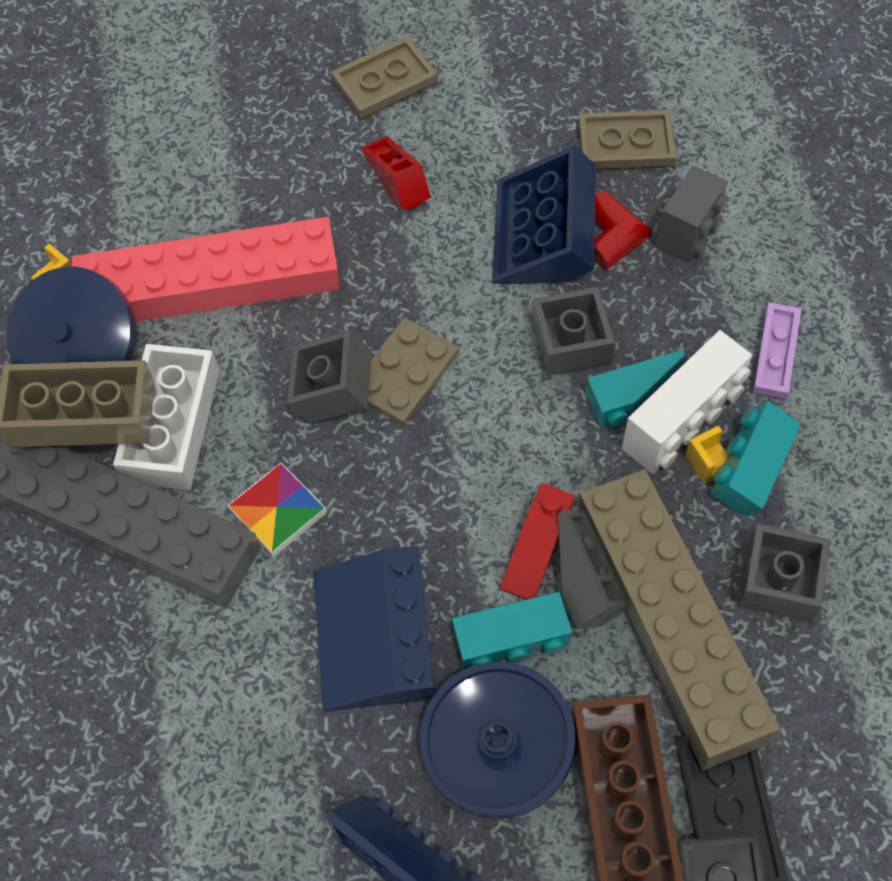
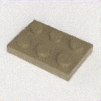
[331,36,438,119]
[578,110,677,169]
[368,317,459,426]

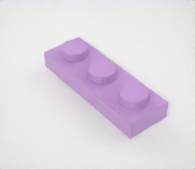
[752,302,802,400]

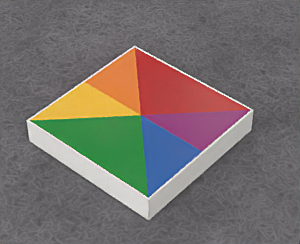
[227,463,327,557]

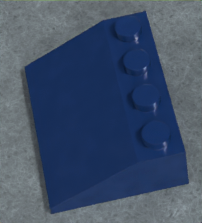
[492,145,596,284]
[313,546,435,712]
[325,795,482,881]

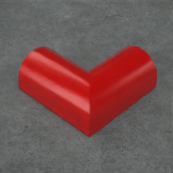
[594,190,652,271]

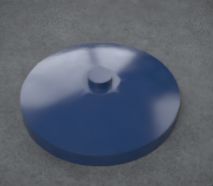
[7,267,136,364]
[420,661,576,819]

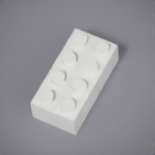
[622,330,753,474]
[113,344,219,491]

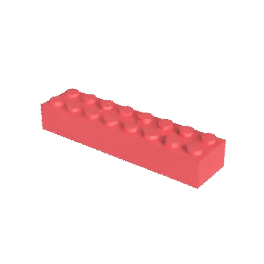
[72,217,341,322]

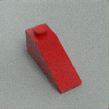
[361,136,431,210]
[500,483,575,600]

